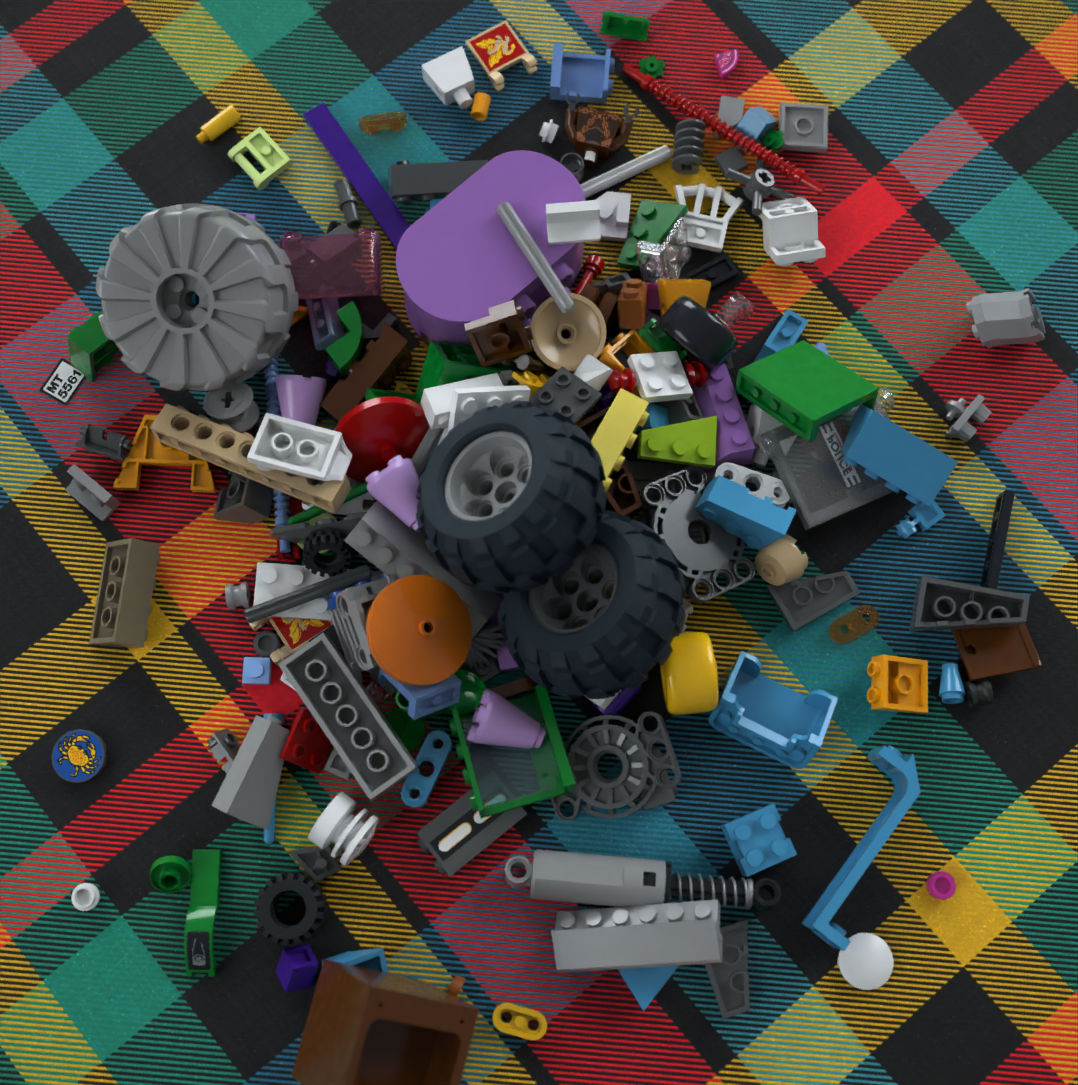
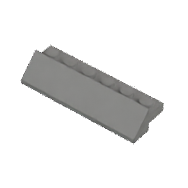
[344,500,502,639]
[551,900,722,973]

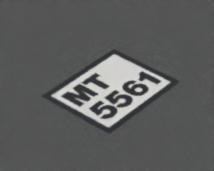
[39,358,86,406]

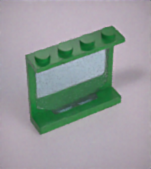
[448,685,575,818]

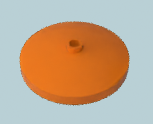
[366,575,472,686]

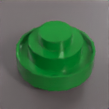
[149,856,191,893]

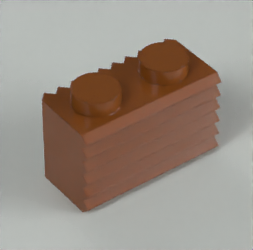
[617,278,648,329]

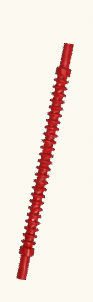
[622,64,825,195]

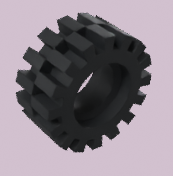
[303,528,351,577]

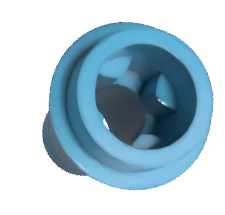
[939,663,966,704]

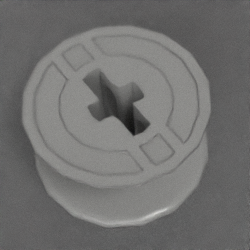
[203,382,260,433]

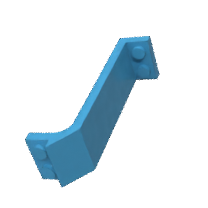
[802,745,921,951]

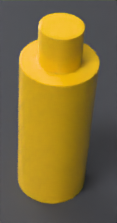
[196,105,242,144]

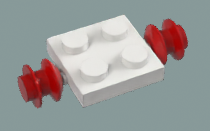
[609,351,708,403]

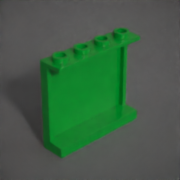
[735,340,879,442]

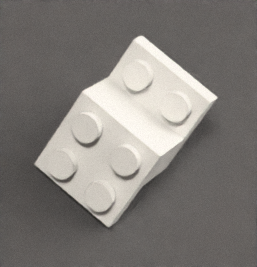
[758,196,826,267]

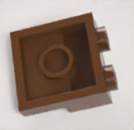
[464,300,534,367]

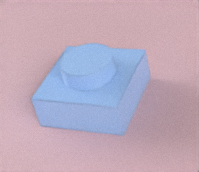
[242,657,272,685]

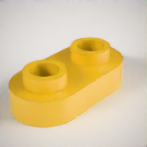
[492,1002,547,1040]

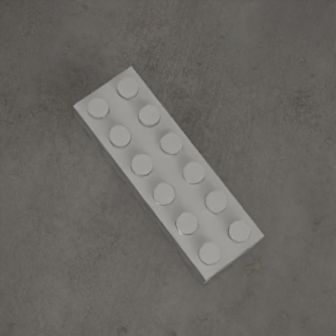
[278,633,420,800]

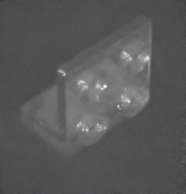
[635,218,691,284]

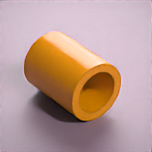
[470,92,491,121]

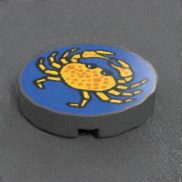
[51,729,107,783]

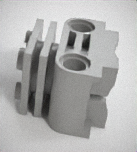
[329,574,395,671]

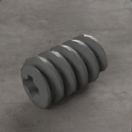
[671,119,706,175]

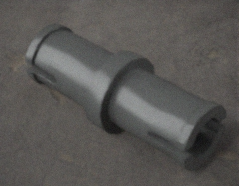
[334,179,362,229]

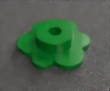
[639,56,665,81]
[760,128,784,154]

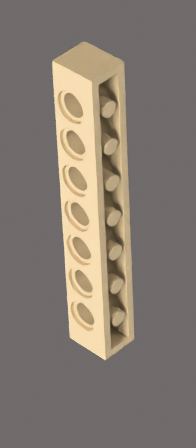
[150,403,351,514]

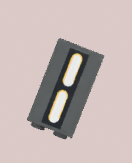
[417,771,527,877]

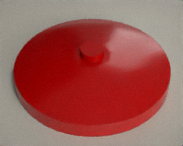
[335,396,430,483]

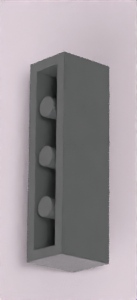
[388,160,488,203]

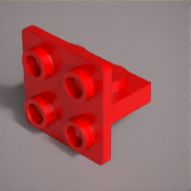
[280,708,332,774]

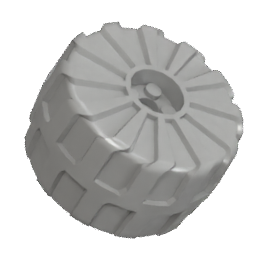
[96,203,299,391]

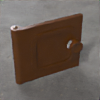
[951,623,1043,682]

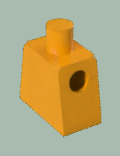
[658,279,711,317]

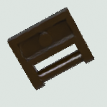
[500,353,557,377]

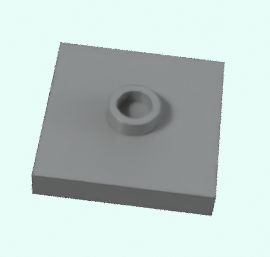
[778,102,828,153]

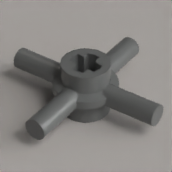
[724,158,793,216]

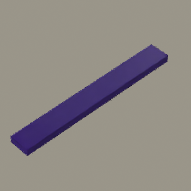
[303,102,410,251]

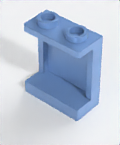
[550,44,615,104]
[378,666,461,720]

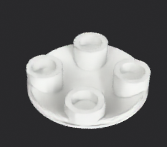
[837,932,894,990]

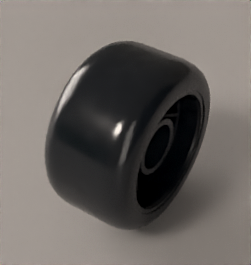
[659,295,738,370]

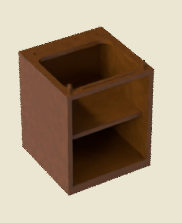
[291,959,479,1085]

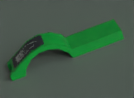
[184,849,222,977]

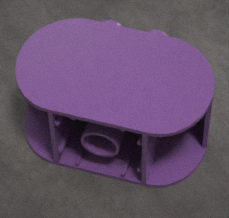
[396,150,586,347]

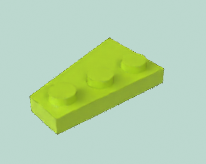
[637,415,717,468]

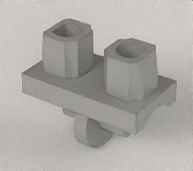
[945,394,992,442]

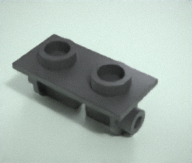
[75,424,132,461]
[207,728,240,774]

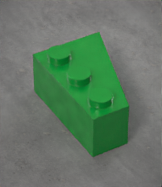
[67,310,119,383]

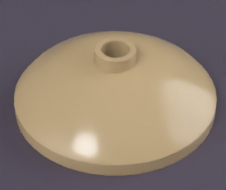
[530,293,607,371]

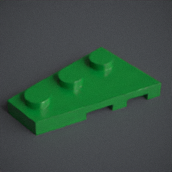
[617,200,689,271]

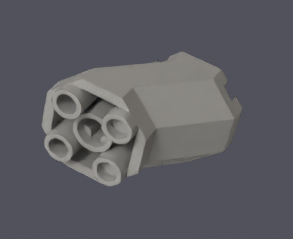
[966,288,1045,349]

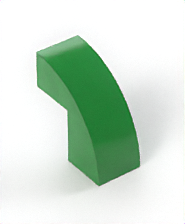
[325,301,365,377]

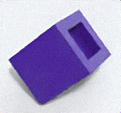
[276,944,319,993]

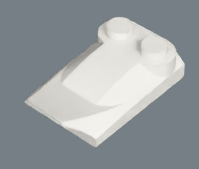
[247,413,353,481]

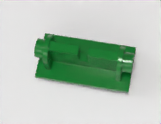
[600,10,651,42]

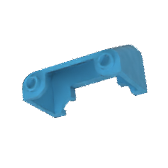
[708,651,838,769]

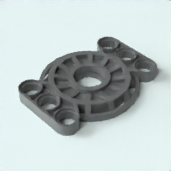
[639,466,755,604]
[551,711,682,821]

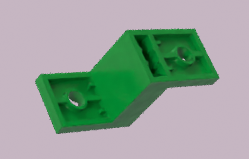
[365,340,515,404]

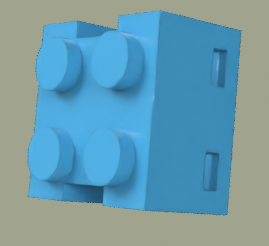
[720,803,797,877]

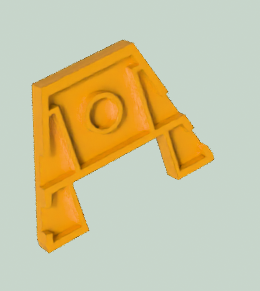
[113,415,216,493]

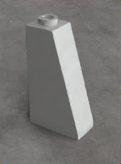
[211,715,290,830]

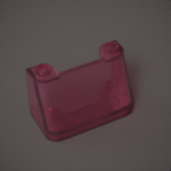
[279,227,385,300]

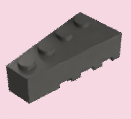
[909,576,1030,632]

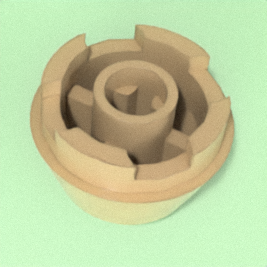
[755,534,808,586]

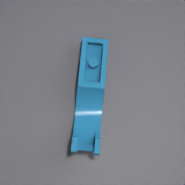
[735,309,809,404]

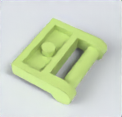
[228,126,292,190]

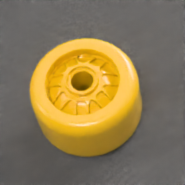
[660,632,719,715]

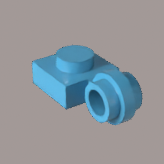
[896,500,946,539]

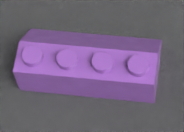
[691,363,755,473]

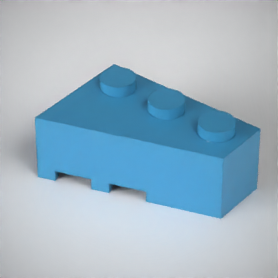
[695,475,796,551]
[618,965,679,1011]

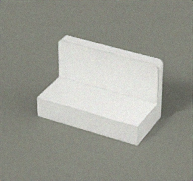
[546,200,601,245]

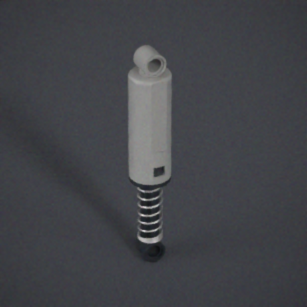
[505,849,781,912]

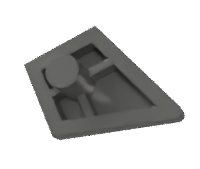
[289,845,342,882]

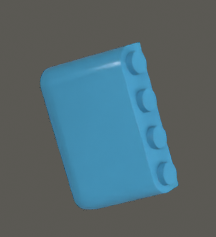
[841,405,958,507]

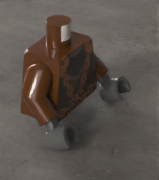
[565,92,639,167]

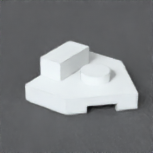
[596,191,631,242]

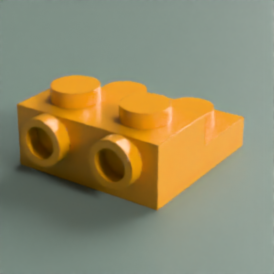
[867,655,928,714]

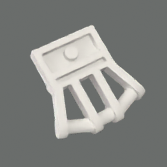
[673,183,744,253]

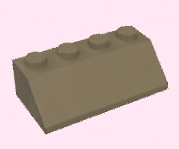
[89,538,160,648]

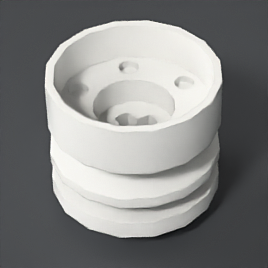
[308,792,380,866]

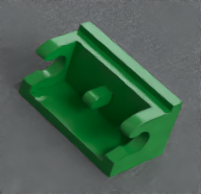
[637,318,690,364]

